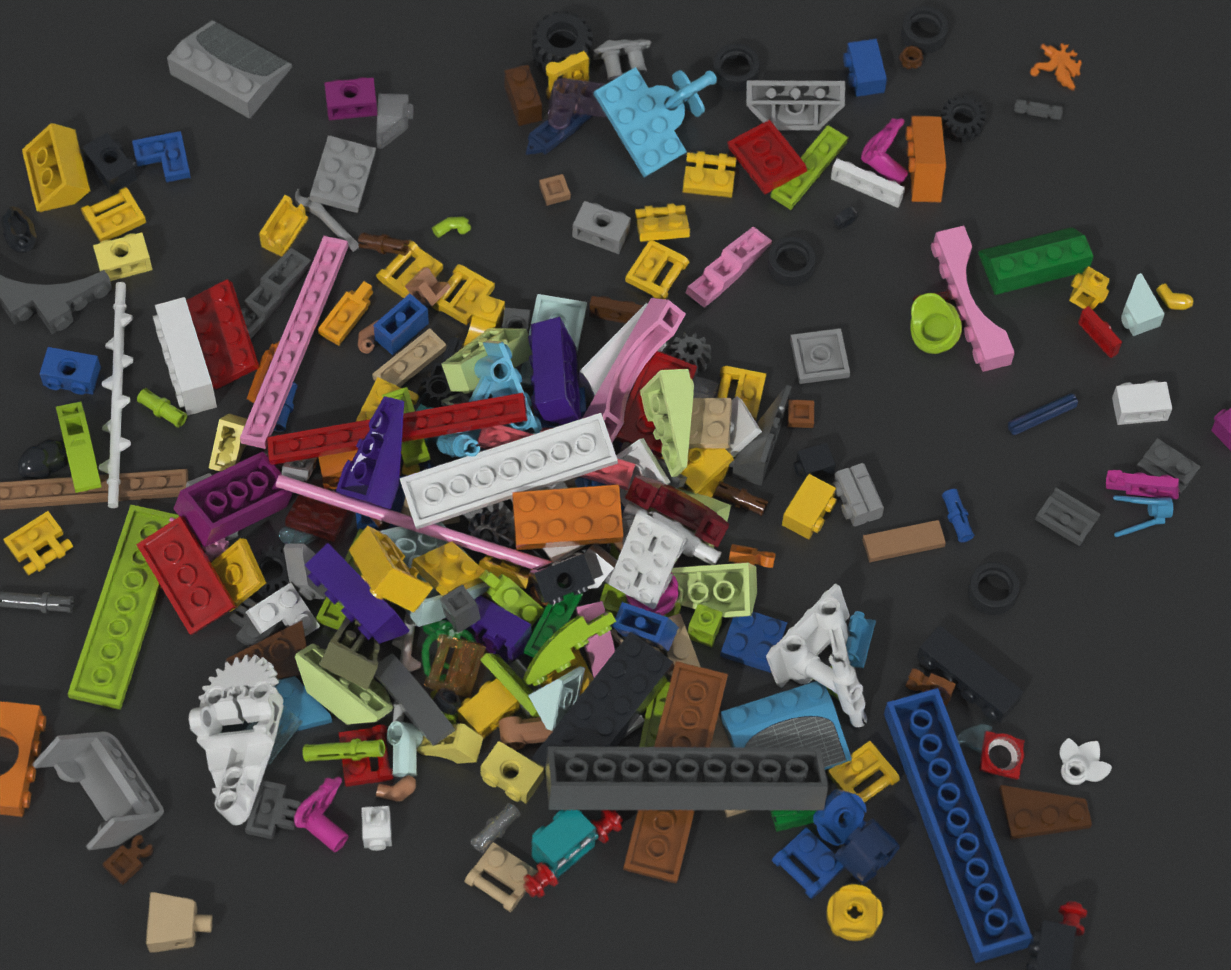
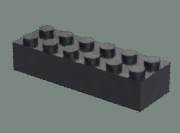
[532,631,674,775]

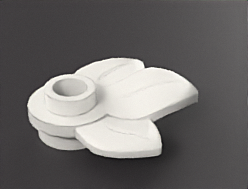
[1060,738,1112,785]

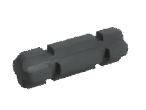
[1014,99,1063,120]

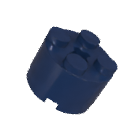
[834,818,900,884]

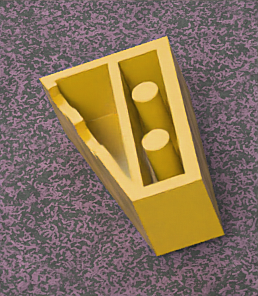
[349,525,433,613]

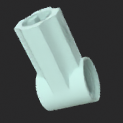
[387,721,423,777]

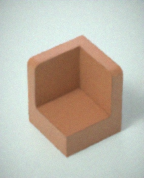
[405,267,451,306]

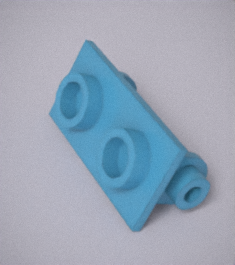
[846,611,876,668]

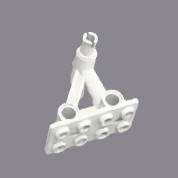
[609,501,722,609]
[766,584,867,727]

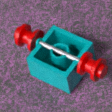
[523,810,622,898]

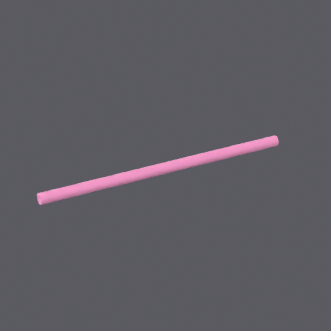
[276,474,551,570]

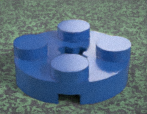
[813,789,867,846]

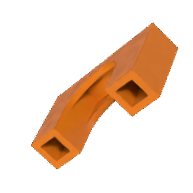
[0,701,46,817]

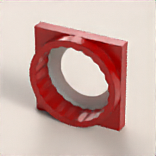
[979,731,1024,780]

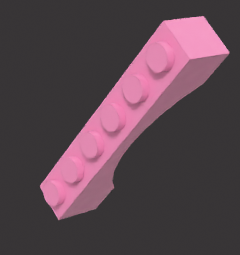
[931,226,1015,372]
[582,298,686,443]

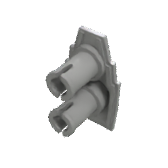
[592,39,651,80]

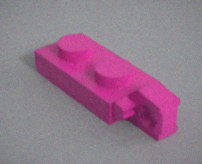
[1106,470,1180,500]

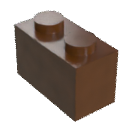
[504,65,542,126]

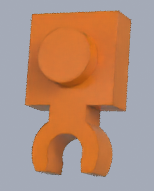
[728,544,776,568]

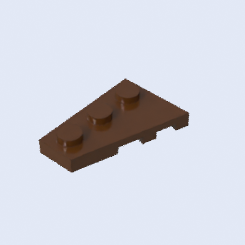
[226,620,306,678]
[999,785,1092,840]

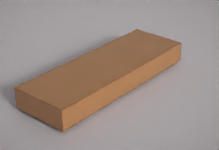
[862,520,946,562]

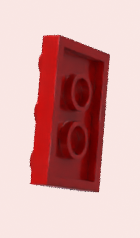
[727,120,807,194]

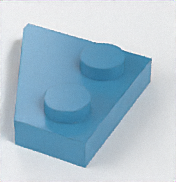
[273,676,332,735]

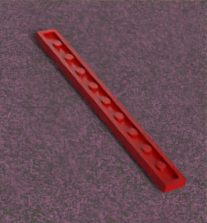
[267,393,527,465]

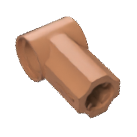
[498,716,552,750]

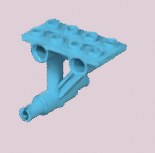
[432,340,542,458]

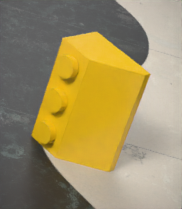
[22,123,90,212]

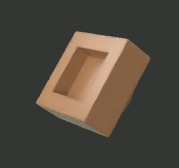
[539,174,570,206]

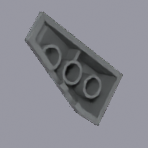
[729,385,792,486]

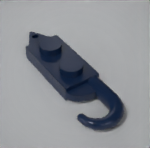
[526,95,596,155]

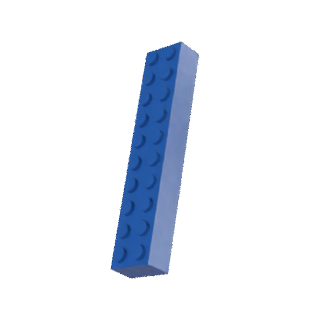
[884,688,1032,963]

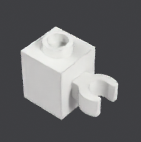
[362,806,392,851]

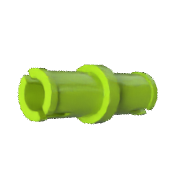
[137,388,187,428]

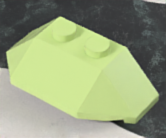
[295,643,393,724]

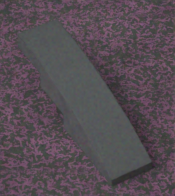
[241,248,311,339]
[374,653,455,746]

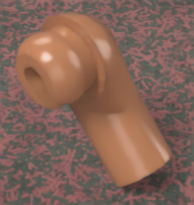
[376,775,416,802]

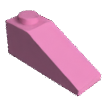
[576,601,615,679]

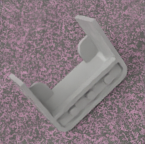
[33,732,164,850]

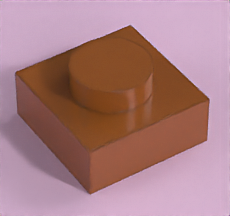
[788,399,814,428]

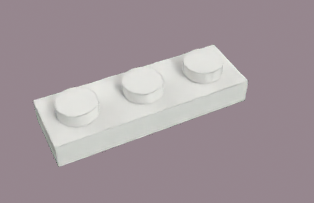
[831,159,905,208]

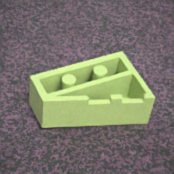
[442,328,532,394]

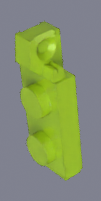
[479,570,545,627]

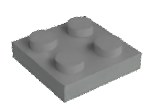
[790,328,850,384]

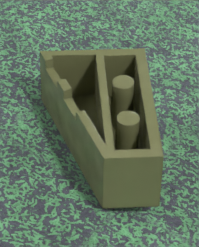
[320,618,380,690]

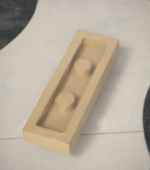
[372,328,447,387]

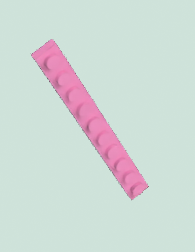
[240,236,348,449]

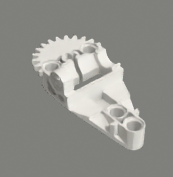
[189,655,283,825]

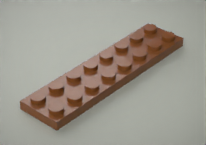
[623,661,728,883]

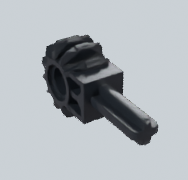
[417,336,464,408]
[467,508,548,560]

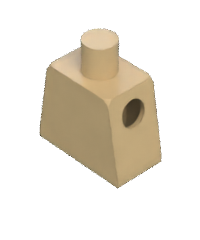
[146,893,213,952]

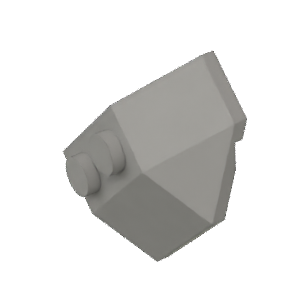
[746,81,845,130]

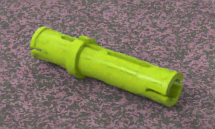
[303,739,385,762]

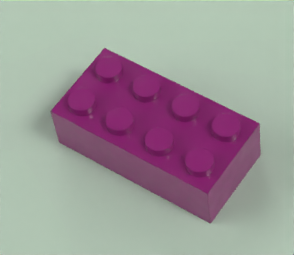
[174,452,293,547]

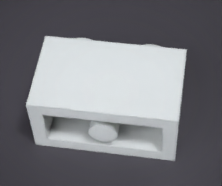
[1112,380,1172,425]

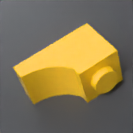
[463,294,505,347]

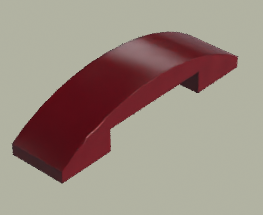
[624,475,730,548]

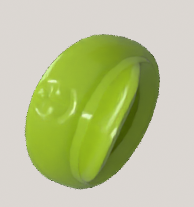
[910,293,962,354]

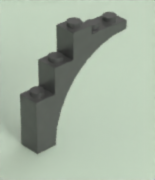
[0,270,112,334]

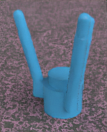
[1113,495,1173,537]

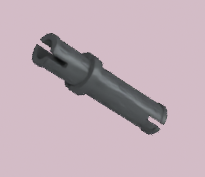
[0,591,74,613]

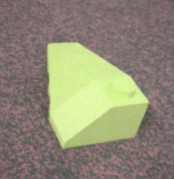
[640,369,694,477]

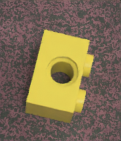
[93,233,152,281]
[481,741,544,804]

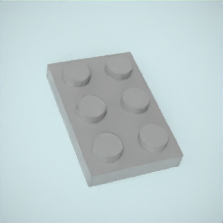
[309,135,376,213]

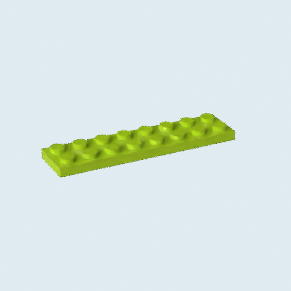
[68,505,179,710]

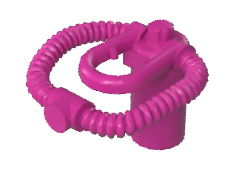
[861,118,908,185]
[294,777,349,852]

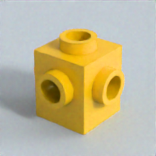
[1069,266,1109,310]

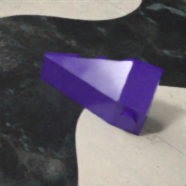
[336,396,404,510]

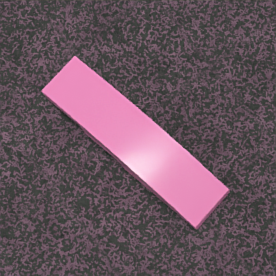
[686,227,772,308]

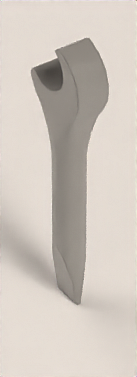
[295,189,359,252]

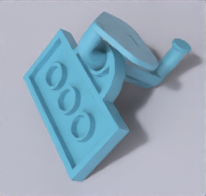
[593,67,717,177]

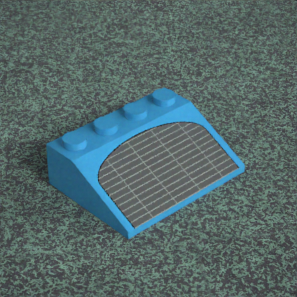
[721,681,852,770]

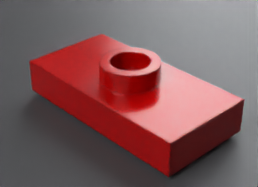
[1078,306,1122,358]

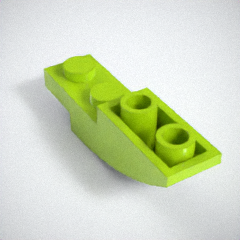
[56,402,101,493]
[523,611,616,686]

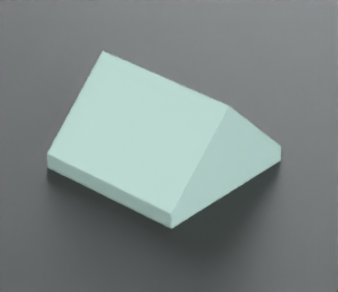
[528,666,585,731]

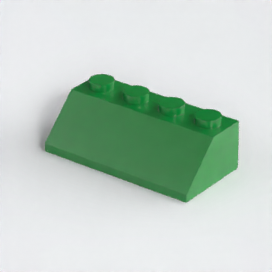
[978,227,1093,295]

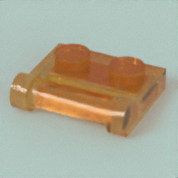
[424,634,486,697]

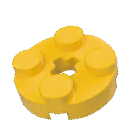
[826,884,883,941]

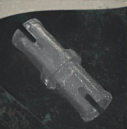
[470,803,521,853]

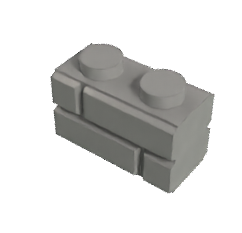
[832,463,884,526]

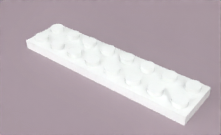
[400,413,618,530]

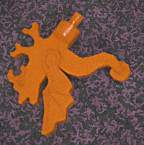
[1030,43,1082,90]

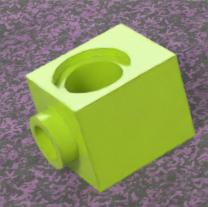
[688,604,723,648]

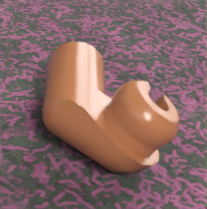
[358,320,378,354]

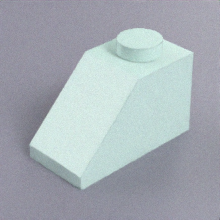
[1121,273,1164,336]

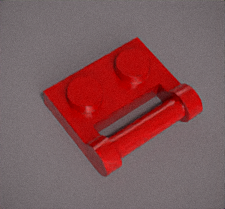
[339,725,394,787]

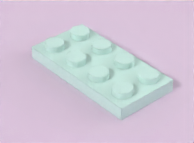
[520,294,587,389]

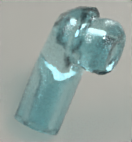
[279,526,320,545]

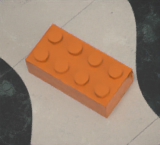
[512,485,623,550]

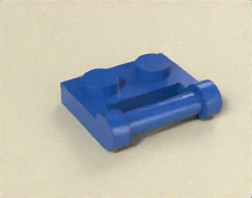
[772,827,845,899]

